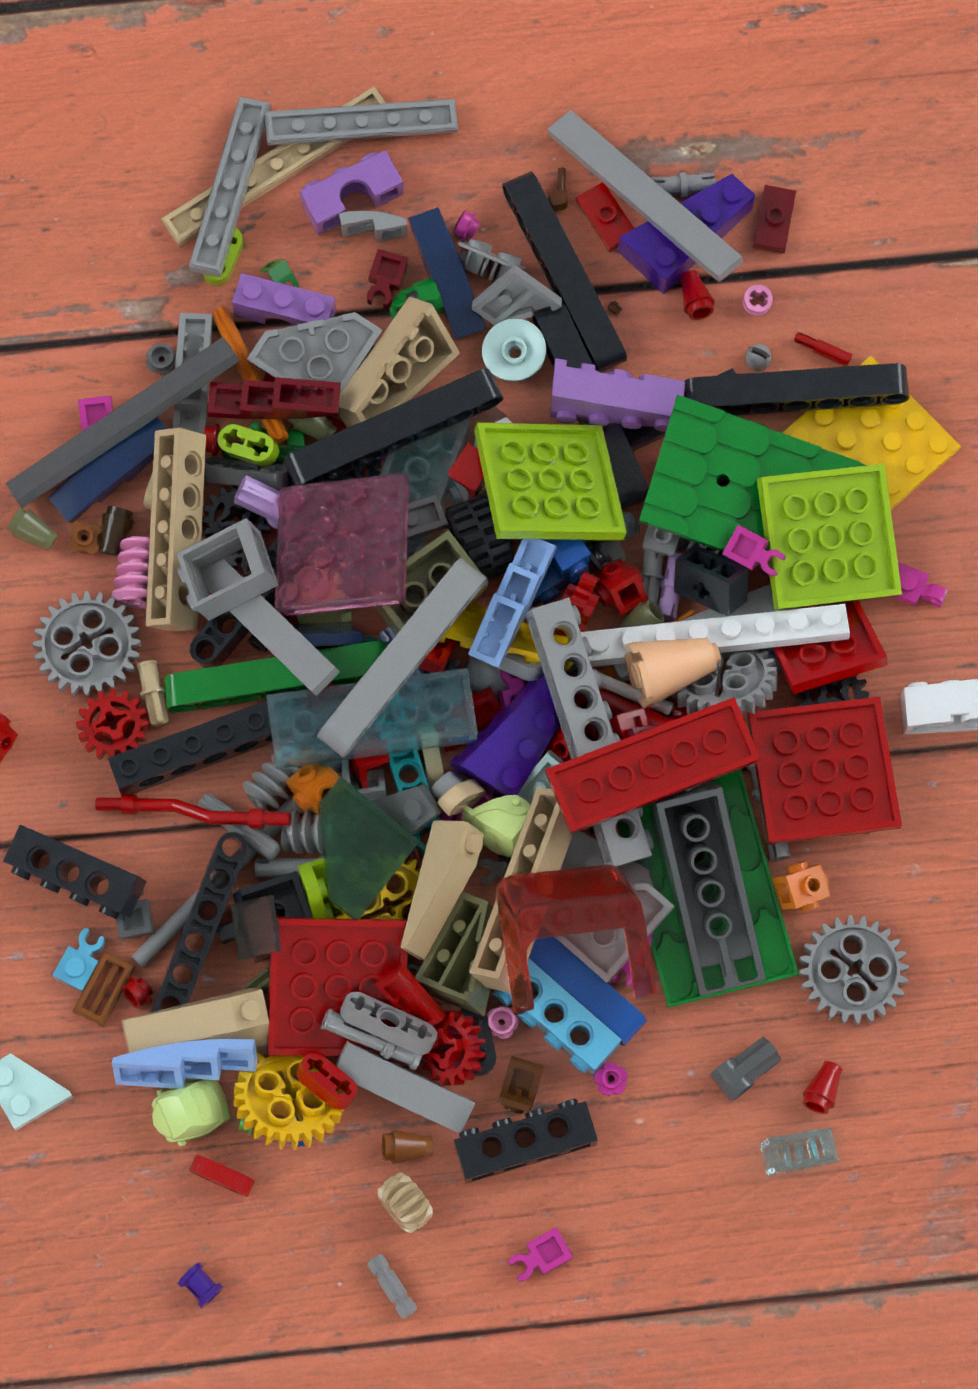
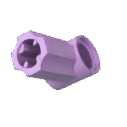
[234,475,304,530]

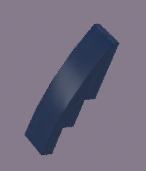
[408,207,486,340]
[48,417,168,523]

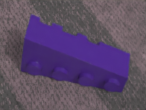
[618,174,755,294]
[448,673,578,797]

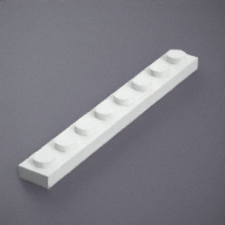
[580,604,850,667]

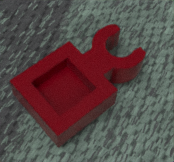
[367,249,409,309]

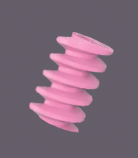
[112,536,150,609]

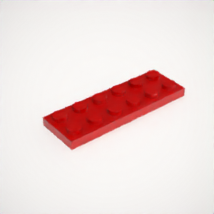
[545,697,760,834]

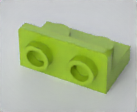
[298,857,341,918]

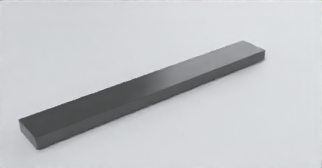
[6,337,240,508]

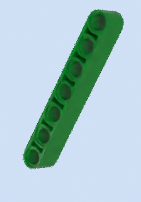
[164,641,388,713]

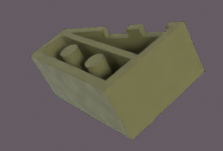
[415,892,493,1017]

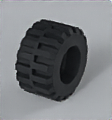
[445,494,514,581]

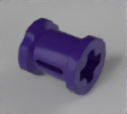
[177,1262,223,1309]

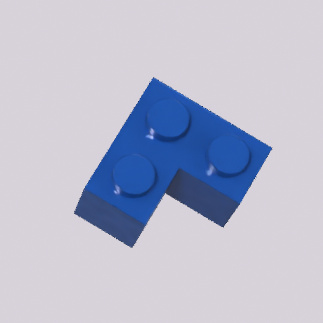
[532,539,591,607]

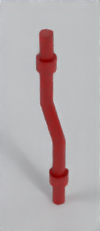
[95,794,292,829]

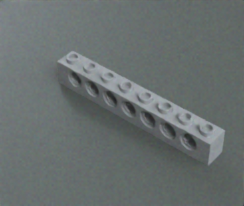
[525,598,653,870]

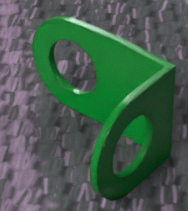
[260,259,299,288]

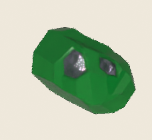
[390,278,444,320]

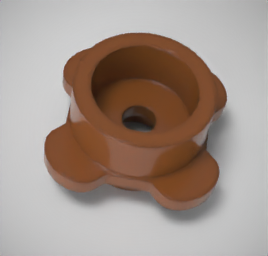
[67,521,101,555]

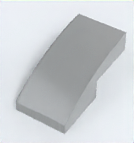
[339,211,407,243]

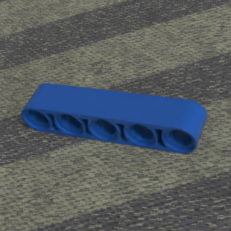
[529,925,647,1046]

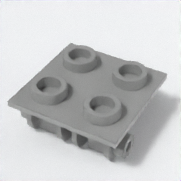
[458,239,527,281]

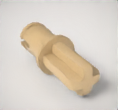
[136,660,169,727]

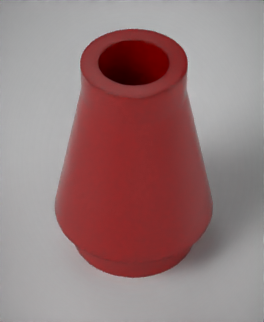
[680,270,715,320]
[803,1061,843,1114]

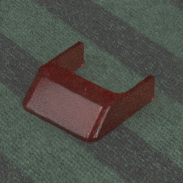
[496,865,656,1014]

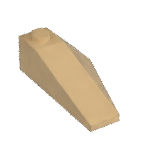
[400,820,484,960]
[121,988,269,1055]

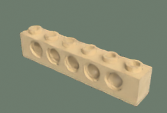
[146,427,206,632]

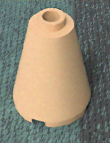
[624,638,721,708]

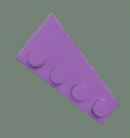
[550,358,685,432]

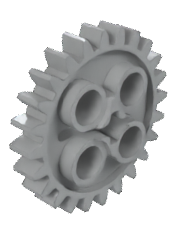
[33,591,142,699]
[672,649,778,716]
[798,915,909,1026]

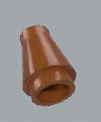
[382,1130,433,1164]

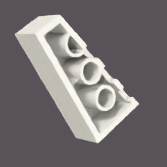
[900,679,978,734]

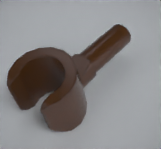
[548,167,568,211]

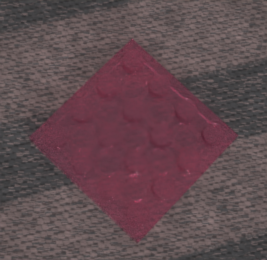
[275,473,409,616]

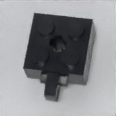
[217,871,313,963]

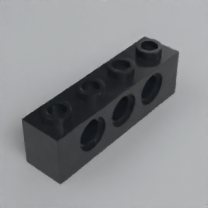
[3,825,147,919]
[454,1099,598,1184]

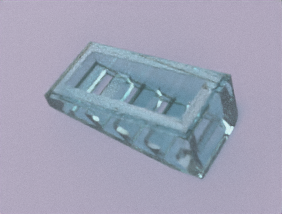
[760,1128,839,1176]

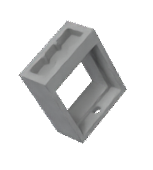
[177,518,279,620]

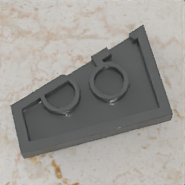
[335,784,443,863]

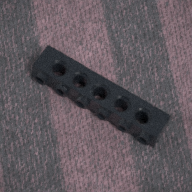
[108,690,304,796]

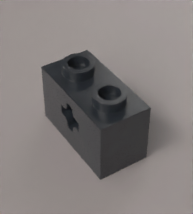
[674,545,749,616]

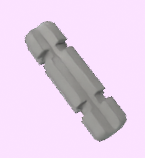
[368,1254,417,1319]

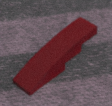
[208,377,341,420]

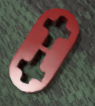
[296,1053,357,1110]
[189,1154,255,1197]

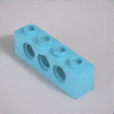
[493,958,622,1075]

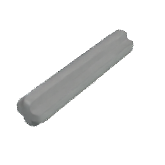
[198,793,281,860]

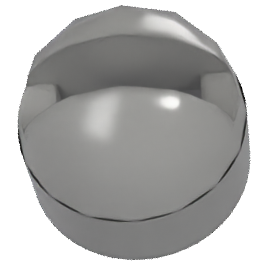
[745,343,772,372]

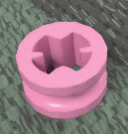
[743,285,773,316]

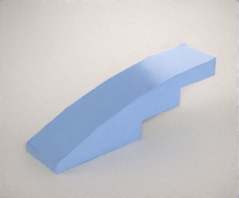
[468,539,557,668]
[112,1039,258,1089]

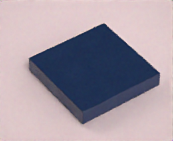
[292,622,362,647]

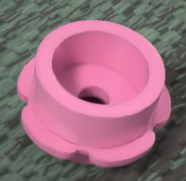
[486,1006,519,1039]

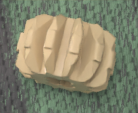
[378,1172,433,1233]

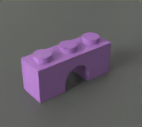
[300,150,403,235]
[232,273,336,326]

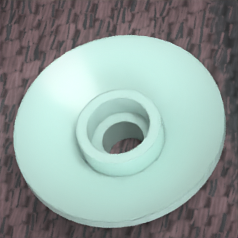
[482,319,547,382]

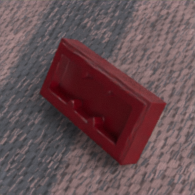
[753,185,796,253]

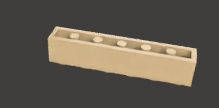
[469,787,573,994]

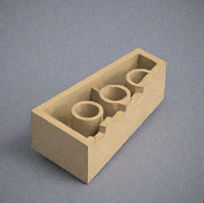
[338,296,460,428]

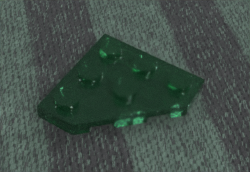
[318,777,419,920]

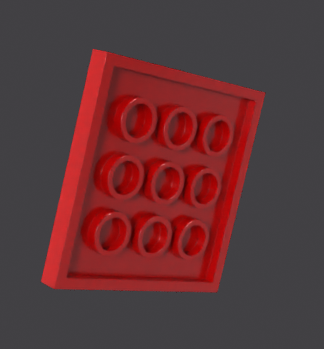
[747,697,902,845]
[267,917,408,1056]

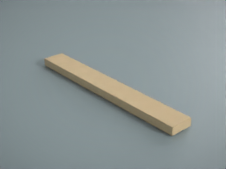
[161,86,386,247]

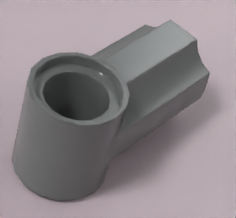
[710,1036,781,1102]

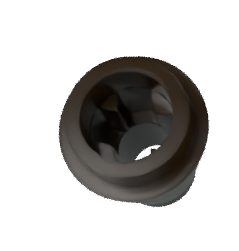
[99,506,134,556]

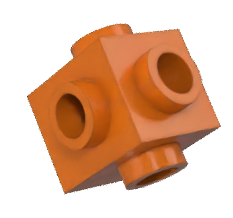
[285,760,345,816]
[771,861,831,912]

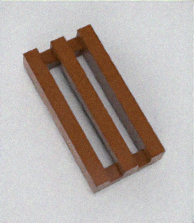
[73,951,135,1028]

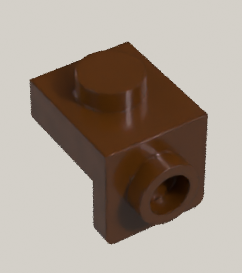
[498,1056,544,1114]

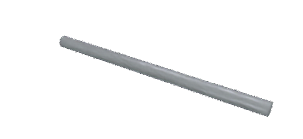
[131,752,347,968]

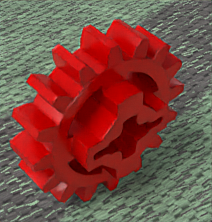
[556,572,600,637]
[76,688,150,760]
[422,1012,486,1085]

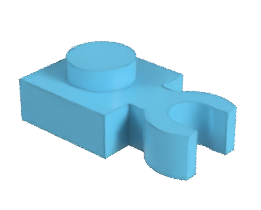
[52,928,106,992]

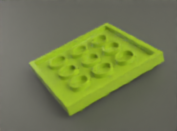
[474,422,627,540]
[757,464,902,610]

